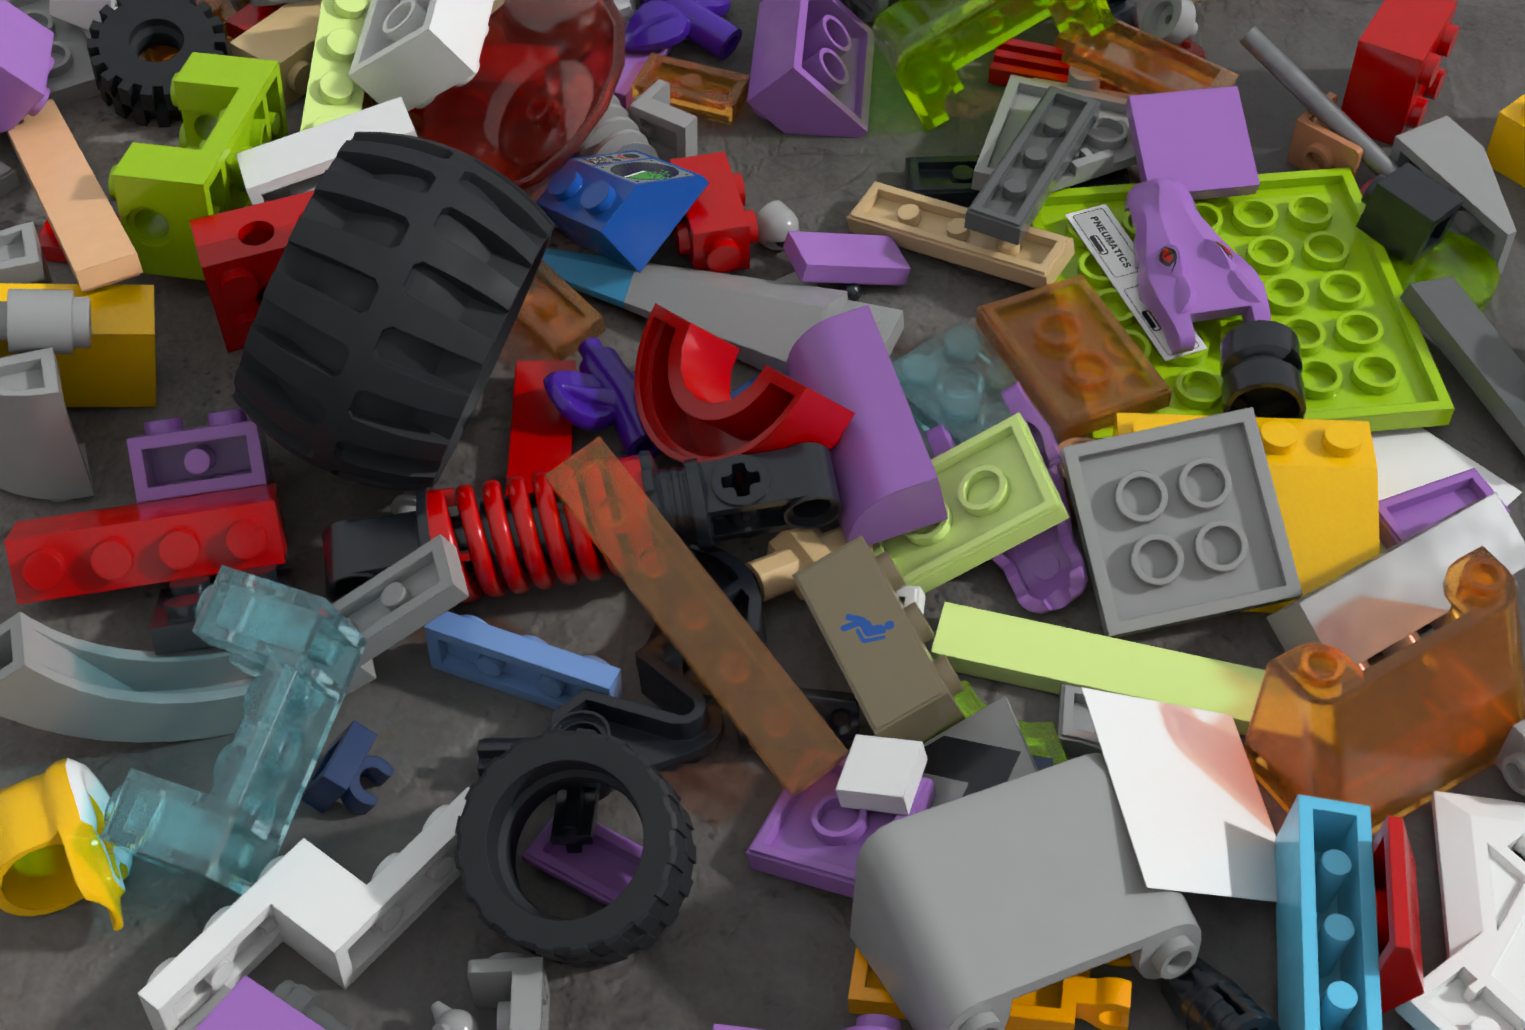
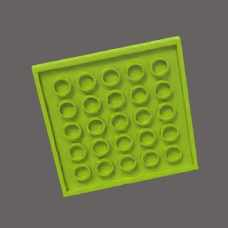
[1031,167,1455,440]

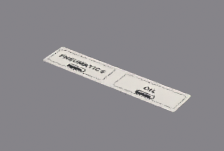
[1065,204,1208,361]

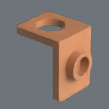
[1286,92,1363,180]

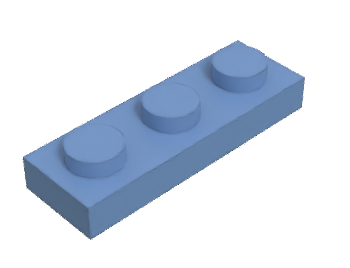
[424,611,623,710]

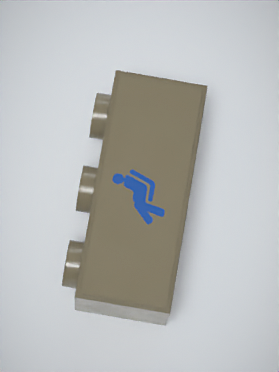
[792,535,966,744]

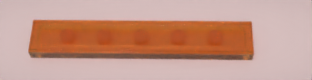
[545,436,849,799]

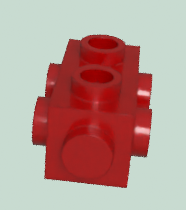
[669,151,759,273]

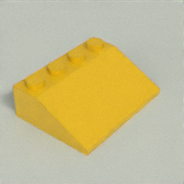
[1112,413,1380,613]

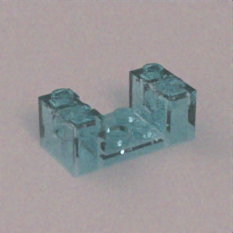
[100,565,368,897]

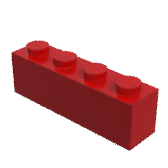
[4,483,288,605]

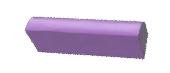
[786,305,948,545]

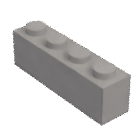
[1266,492,1525,687]

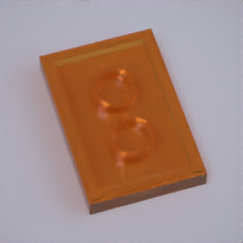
[976,274,1172,442]

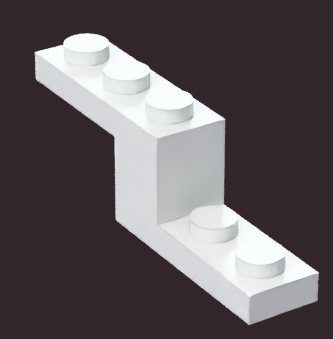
[138,787,470,1030]

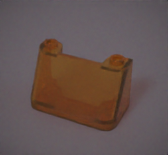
[1243,546,1525,835]

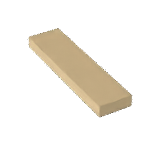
[847,181,1075,292]

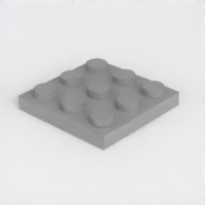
[1060,407,1303,638]

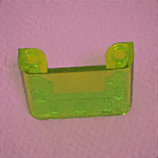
[872,0,1116,132]

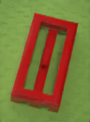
[988,37,1103,86]

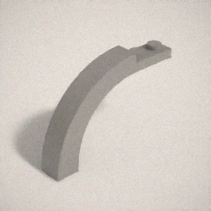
[0,534,469,743]

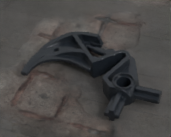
[477,544,767,854]

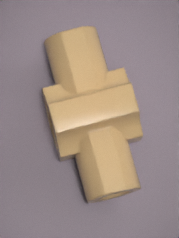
[745,527,873,602]

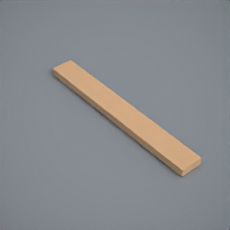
[6,98,143,292]

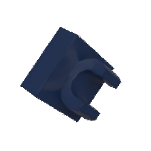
[299,720,394,815]

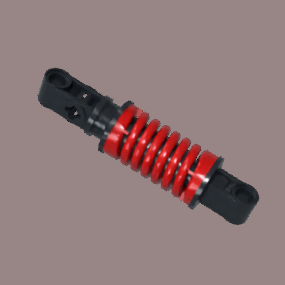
[322,442,842,605]

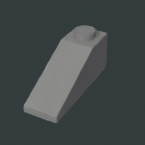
[1390,115,1517,277]

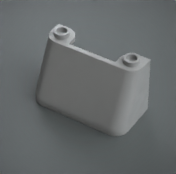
[850,752,1201,1030]

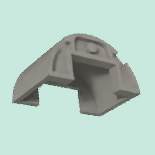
[0,221,95,502]

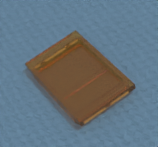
[1053,5,1239,95]

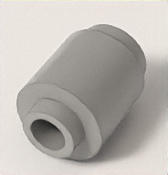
[0,289,91,354]

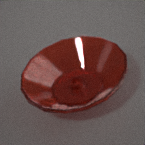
[422,0,626,190]

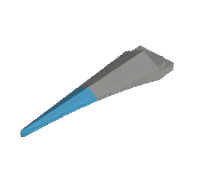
[536,248,904,376]

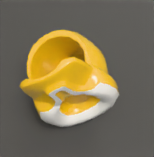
[0,758,133,932]

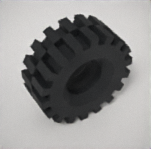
[87,0,229,128]

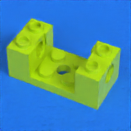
[108,52,289,280]

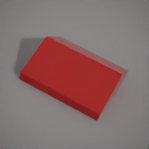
[1372,815,1424,1014]

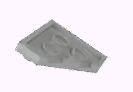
[971,74,1137,192]

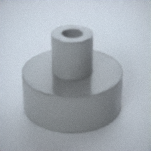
[1142,0,1198,48]

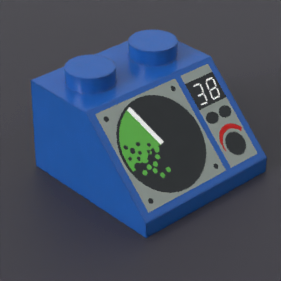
[536,150,709,273]

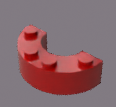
[634,303,855,483]

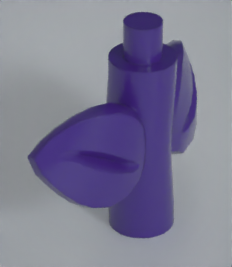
[624,0,742,60]
[543,337,662,458]

